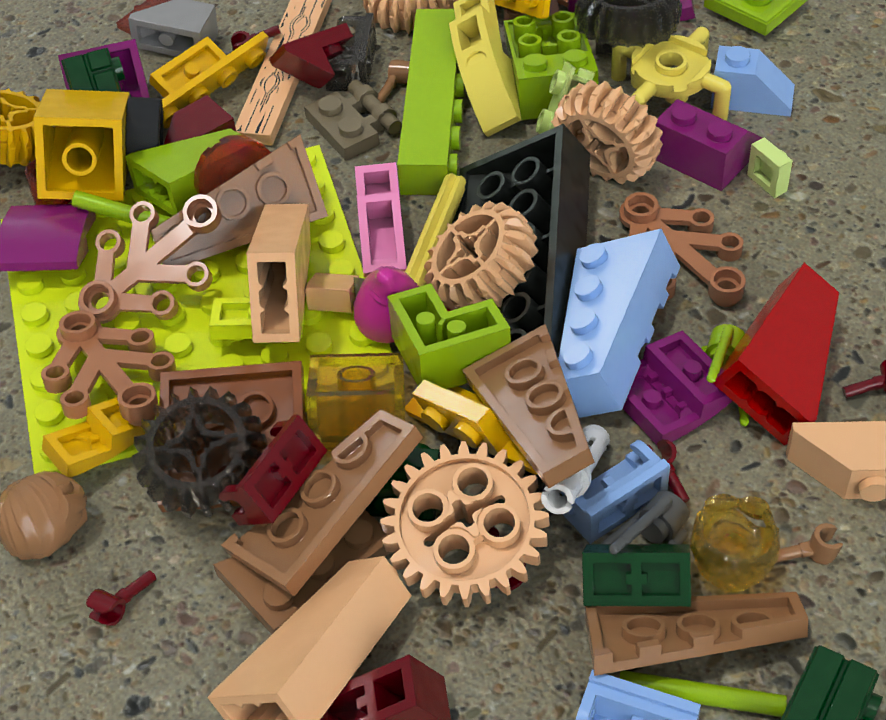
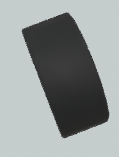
[125,97,164,175]

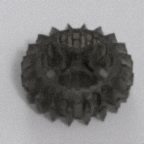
[575,0,682,48]
[132,386,268,519]

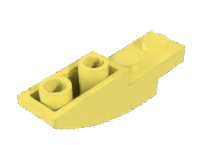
[449,0,521,137]

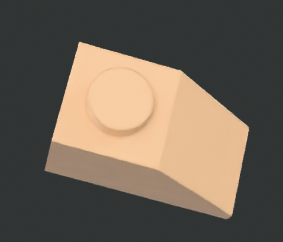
[786,421,886,502]

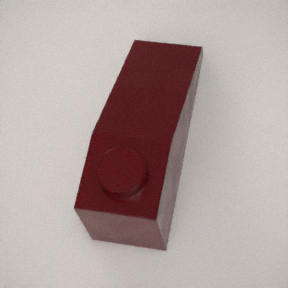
[320,654,451,720]

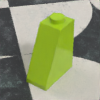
[125,129,260,215]

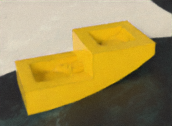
[42,397,154,478]

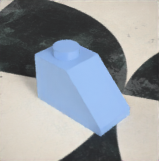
[710,45,795,117]

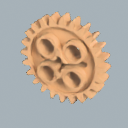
[380,441,550,607]

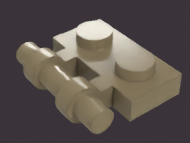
[304,80,402,161]

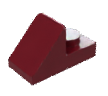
[269,23,353,88]

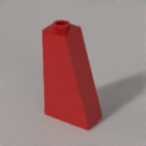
[713,262,839,446]

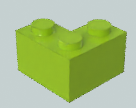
[387,283,511,389]

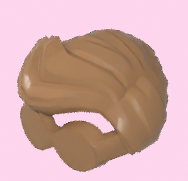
[0,471,88,560]

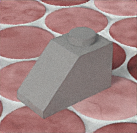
[128,0,218,57]

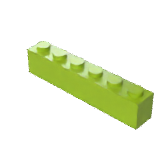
[397,9,465,195]

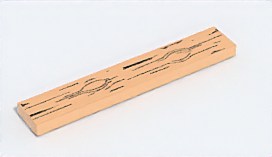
[235,0,332,146]

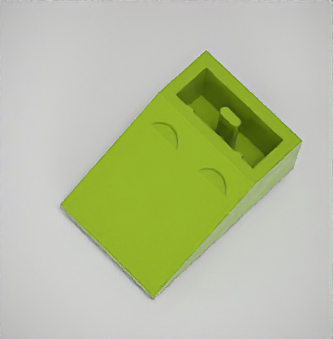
[503,11,598,120]

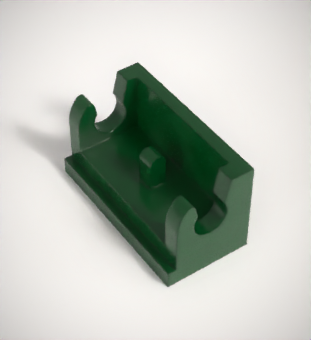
[582,544,691,607]

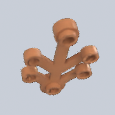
[619,192,746,307]
[78,194,222,324]
[41,310,177,426]

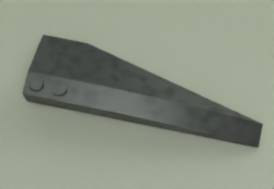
[454,124,590,503]

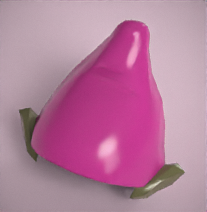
[353,266,419,343]

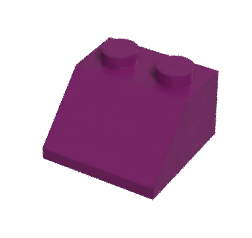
[656,99,762,191]

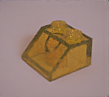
[306,353,405,451]

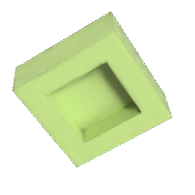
[747,137,793,198]

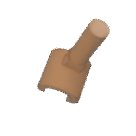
[378,59,410,103]
[766,523,843,565]

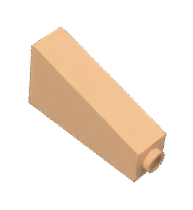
[246,204,311,343]
[207,556,412,720]

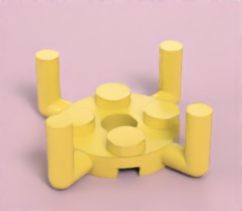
[611,27,732,121]

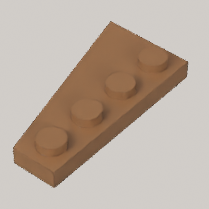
[462,324,595,488]
[221,410,423,596]

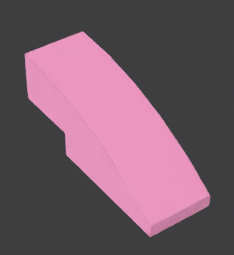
[354,162,407,277]

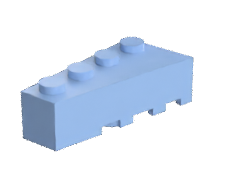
[558,229,681,418]

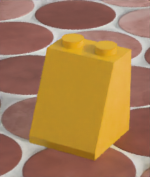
[33,89,130,201]

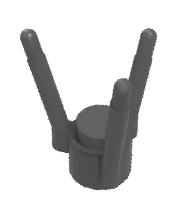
[601,490,690,554]

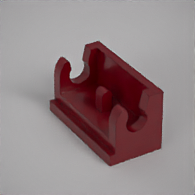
[219,414,328,526]

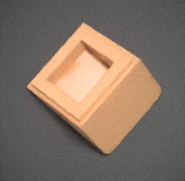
[305,273,359,313]

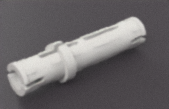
[541,424,610,515]

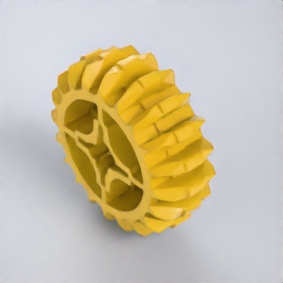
[0,88,40,168]

